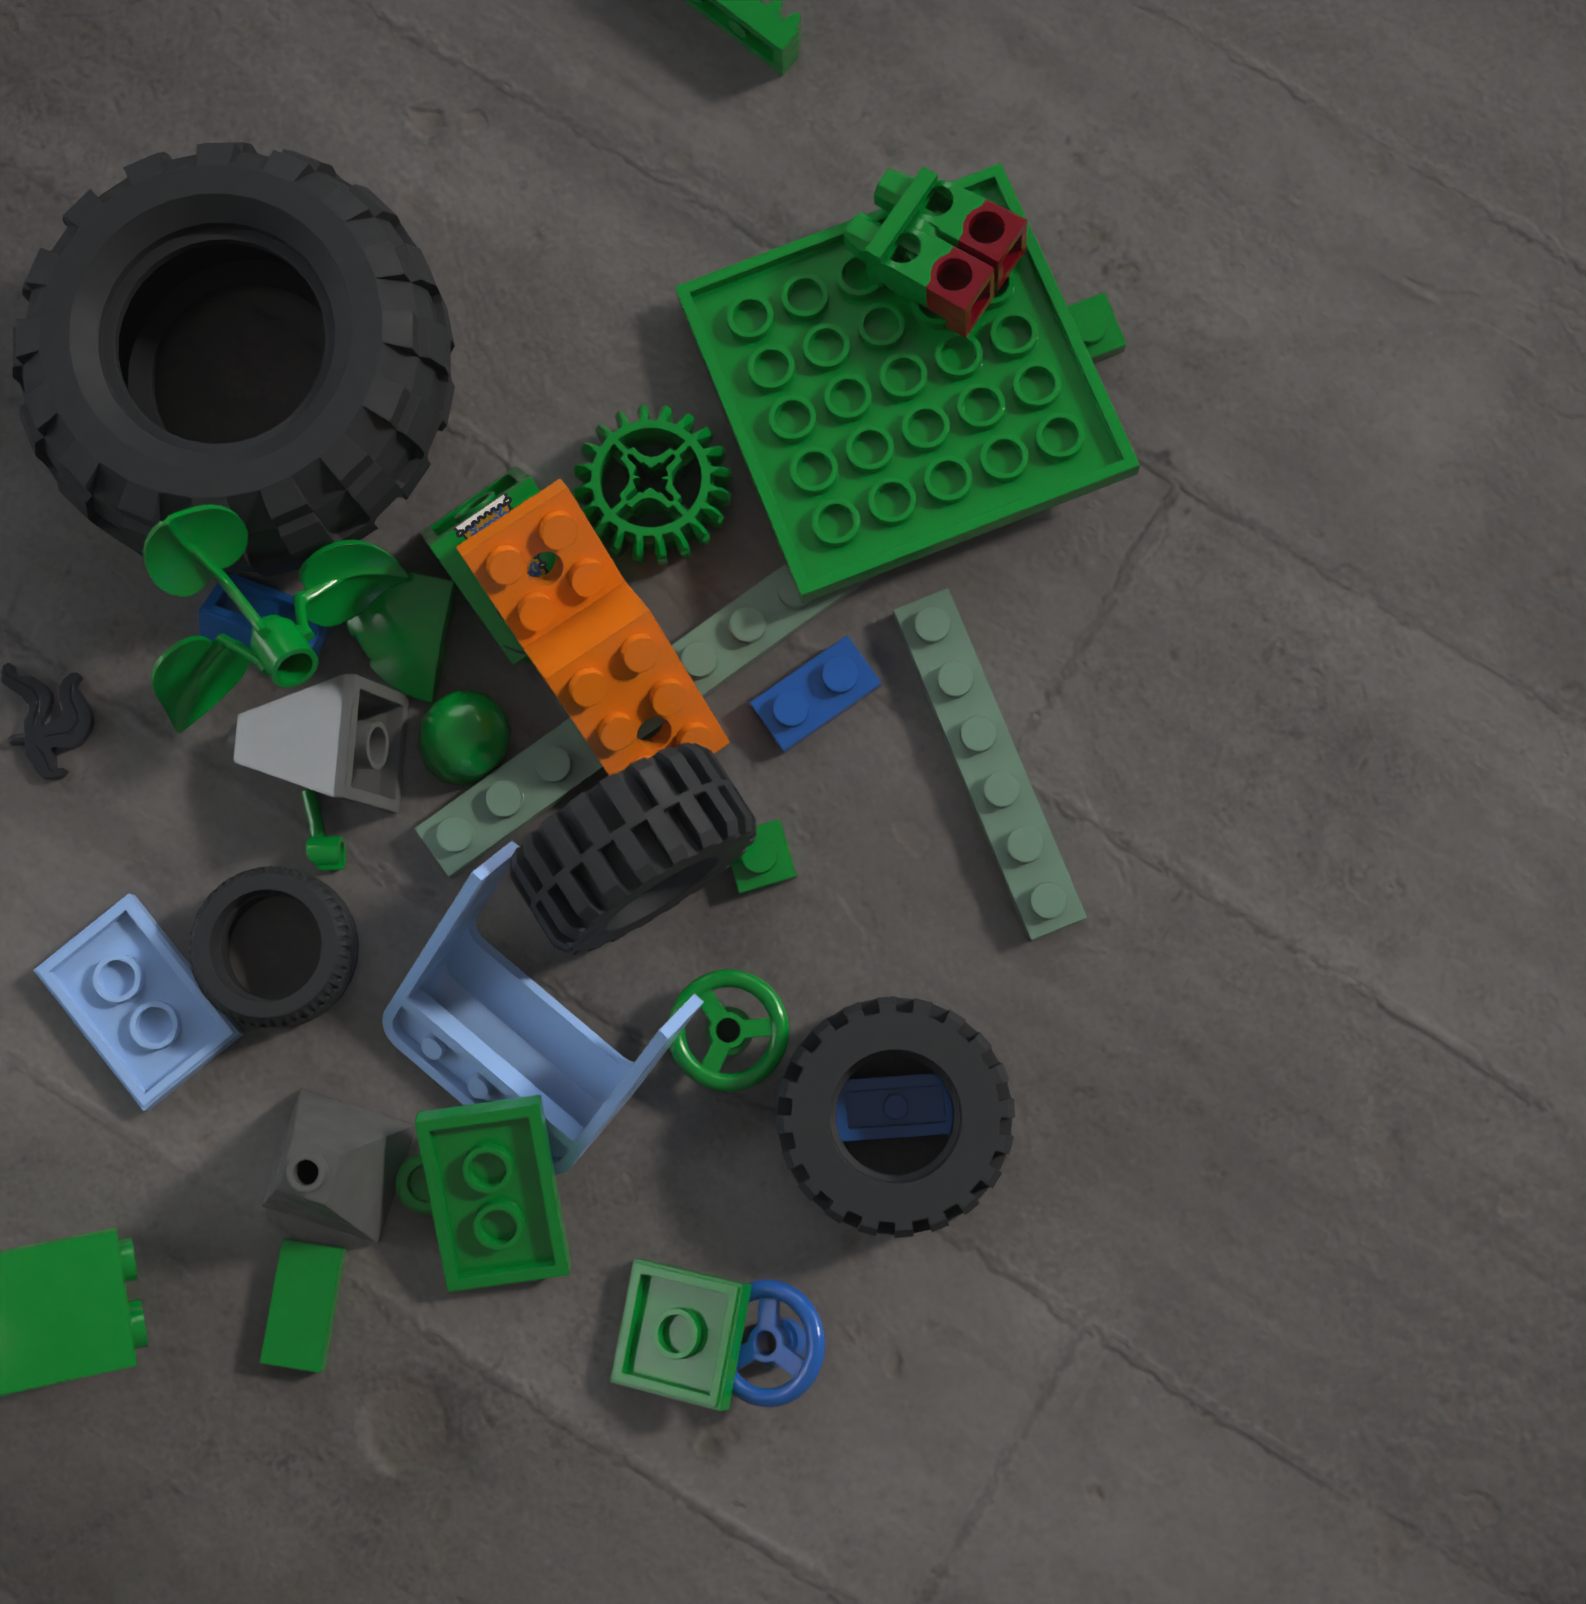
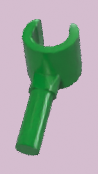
[301,789,346,870]

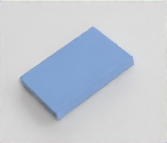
[33,894,245,1111]

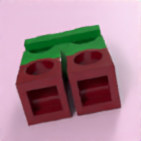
[844,166,1027,338]

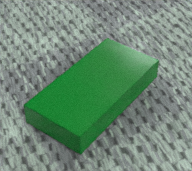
[260,1238,347,1373]

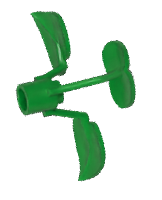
[143,505,408,733]

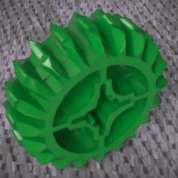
[572,404,732,565]

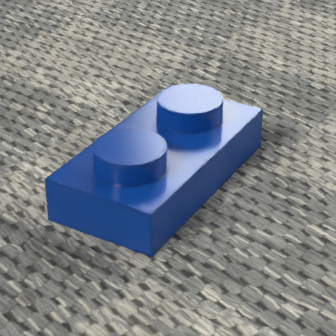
[750,635,881,754]
[836,1073,953,1141]

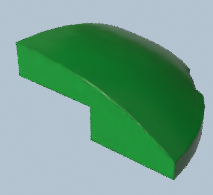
[346,572,458,704]

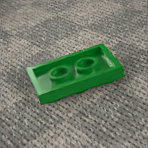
[414,1095,571,1292]

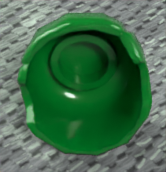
[418,690,511,786]

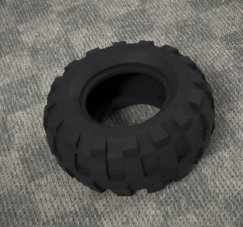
[12,142,455,577]

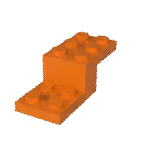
[456,479,731,775]

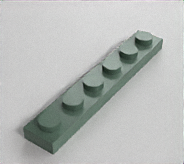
[892,588,1087,942]

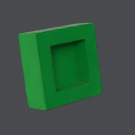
[1067,292,1127,363]
[731,819,797,895]

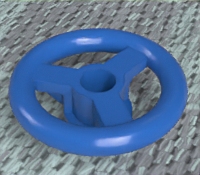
[732,1279,825,1408]

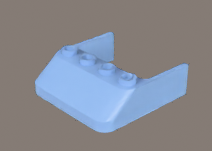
[382,841,703,1174]

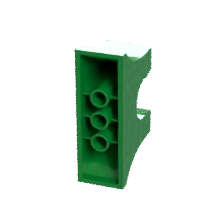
[0,1227,149,1396]

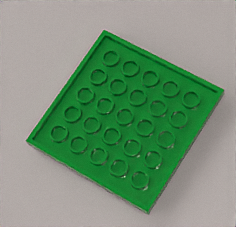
[675,163,1140,604]

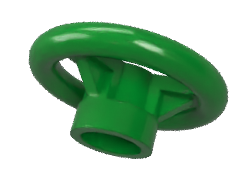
[668,969,789,1092]

